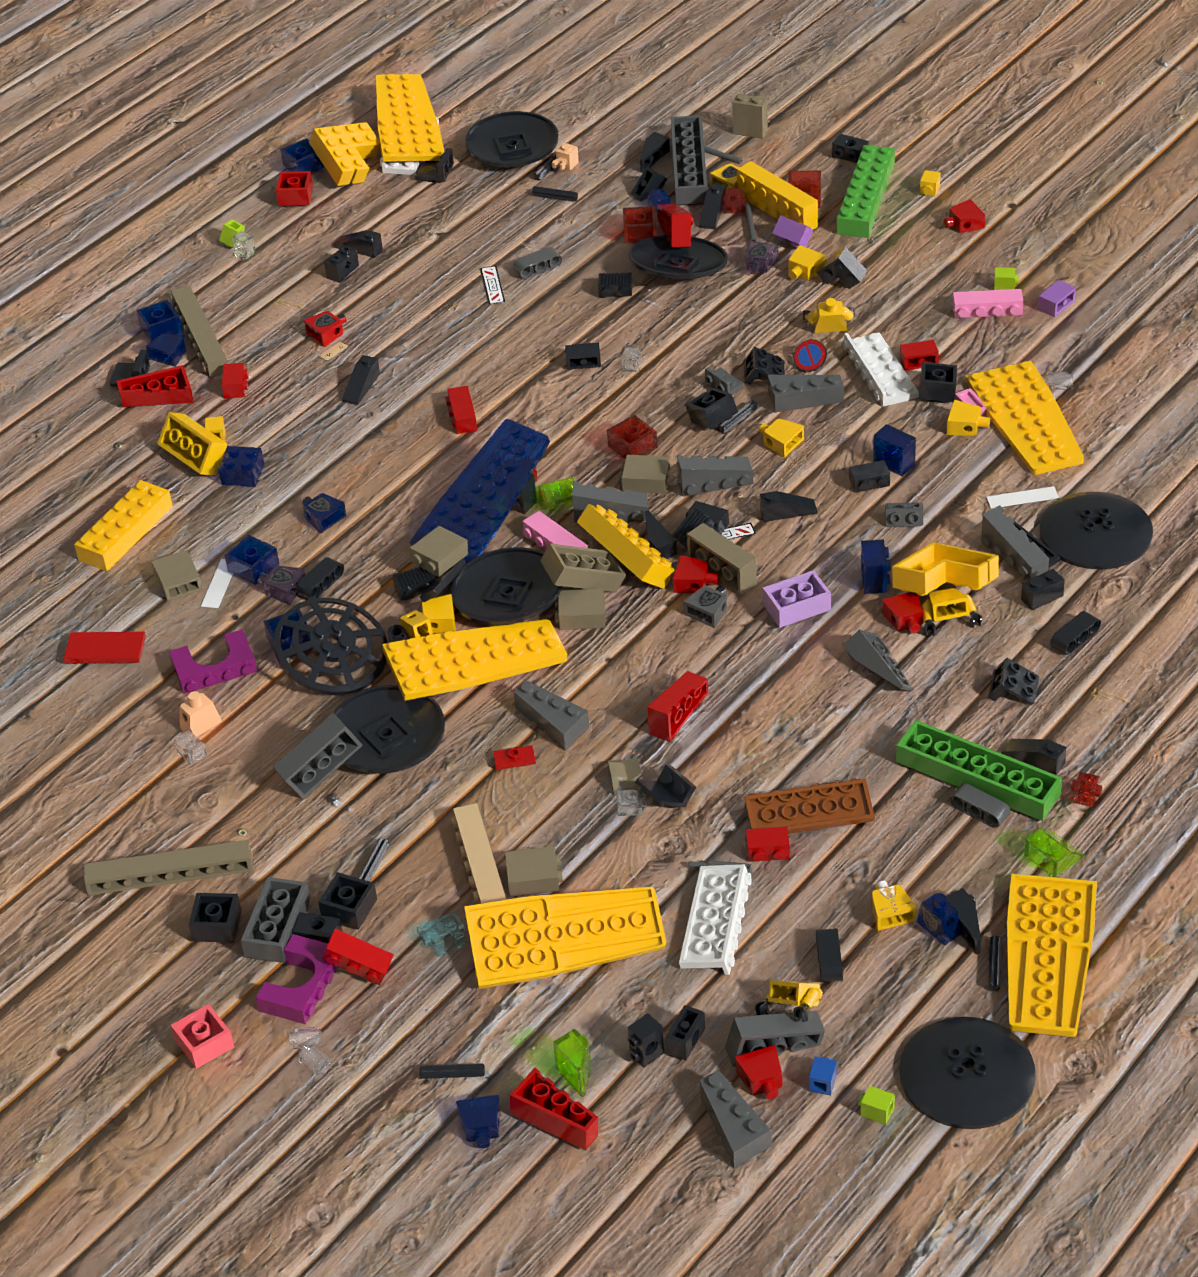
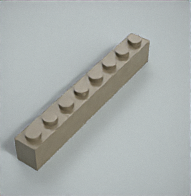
[170,285,228,377]
[84,840,253,896]

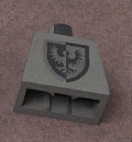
[684,586,727,628]

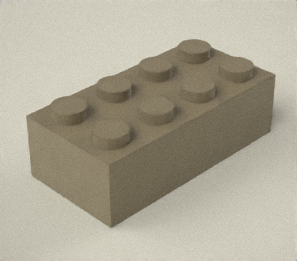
[687,523,757,597]
[540,544,626,592]

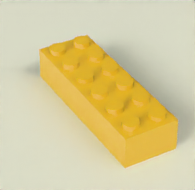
[737,161,818,230]
[74,480,173,571]
[577,504,676,589]

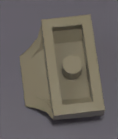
[607,758,642,795]

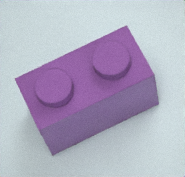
[773,215,814,248]
[1038,280,1076,317]

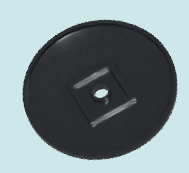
[465,111,559,167]
[628,235,728,279]
[1040,491,1153,570]
[451,547,563,626]
[333,685,445,774]
[900,1017,1036,1129]

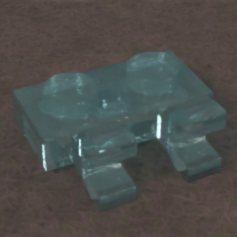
[416,911,466,957]

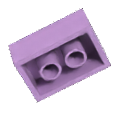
[763,570,831,628]

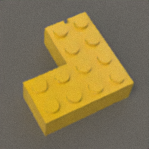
[309,122,380,186]
[892,542,999,596]

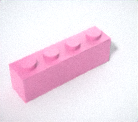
[953,289,1024,318]
[523,511,588,550]

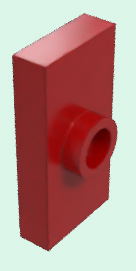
[493,745,536,770]

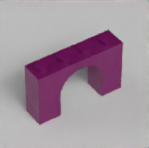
[169,629,257,694]
[256,934,340,1024]

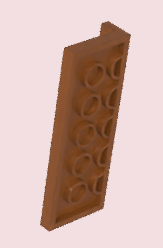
[744,778,875,834]

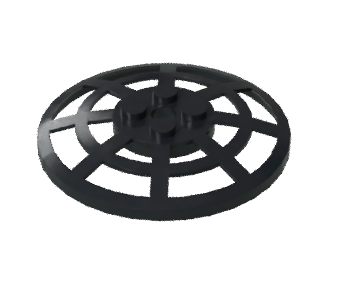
[273,598,388,695]

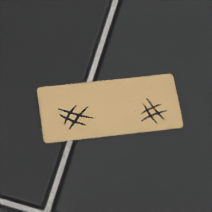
[319,342,348,360]

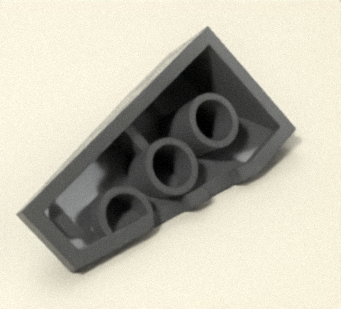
[843,629,913,691]

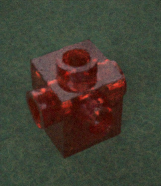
[722,188,746,213]
[1071,772,1102,807]

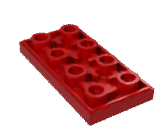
[64,631,146,664]

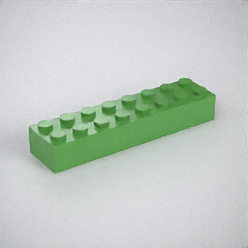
[837,145,895,238]
[896,720,1062,821]

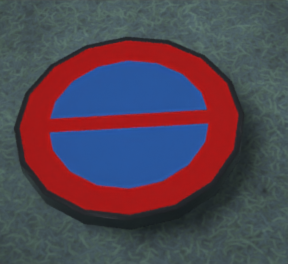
[793,339,827,372]

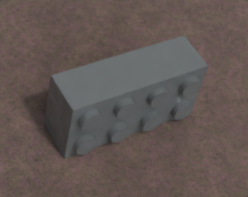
[273,713,363,799]
[241,877,311,963]

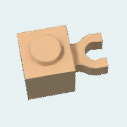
[552,143,579,171]

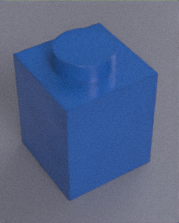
[809,1057,837,1096]

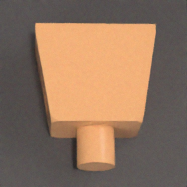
[179,691,222,740]

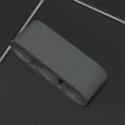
[513,247,562,279]
[949,783,1011,828]

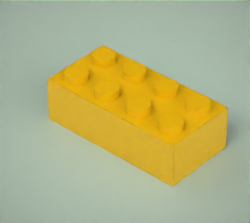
[157,412,228,476]

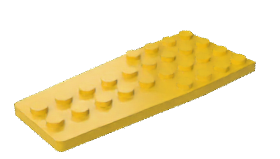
[375,74,444,162]
[965,361,1084,475]
[382,619,567,701]
[1007,874,1097,1037]
[464,887,666,989]

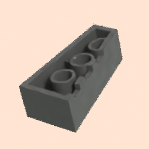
[768,375,844,413]
[677,455,753,497]
[572,481,648,523]
[981,505,1049,580]
[514,680,589,751]
[725,1011,825,1067]
[700,1070,771,1168]

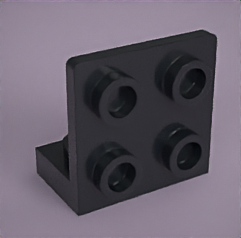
[415,148,454,182]
[744,346,785,385]
[110,350,150,387]
[988,658,1039,705]
[635,764,696,808]

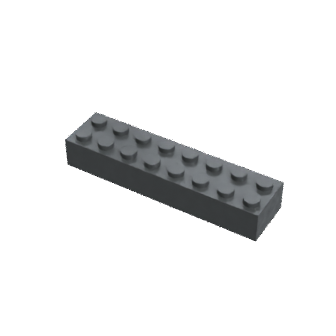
[671,115,707,205]

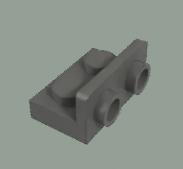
[705,367,744,395]
[885,502,923,527]

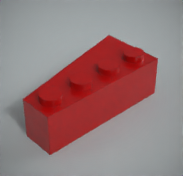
[657,204,693,247]
[116,365,194,407]
[647,671,708,742]
[510,1067,598,1150]

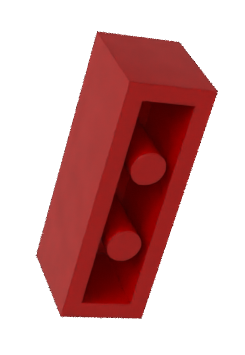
[445,385,478,434]
[321,928,394,985]

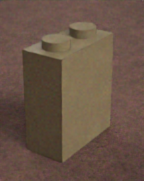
[732,94,768,139]
[619,455,670,494]
[410,526,468,577]
[152,550,203,602]
[555,588,606,630]
[505,846,563,897]

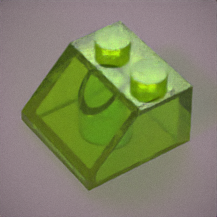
[536,476,575,511]
[1024,828,1084,878]
[553,1029,591,1097]

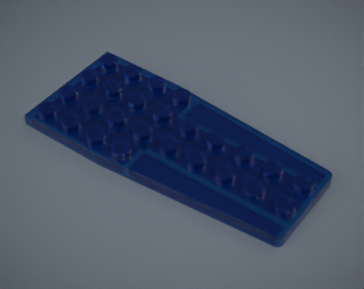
[409,419,550,563]

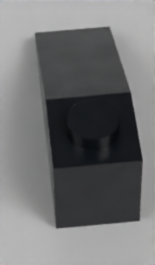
[640,132,670,173]
[699,184,726,229]
[333,230,383,258]
[342,355,380,405]
[760,491,818,522]
[645,510,677,559]
[1001,738,1067,775]
[941,888,981,954]

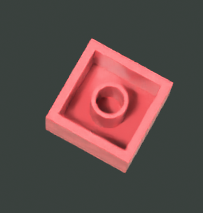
[171,1004,234,1069]

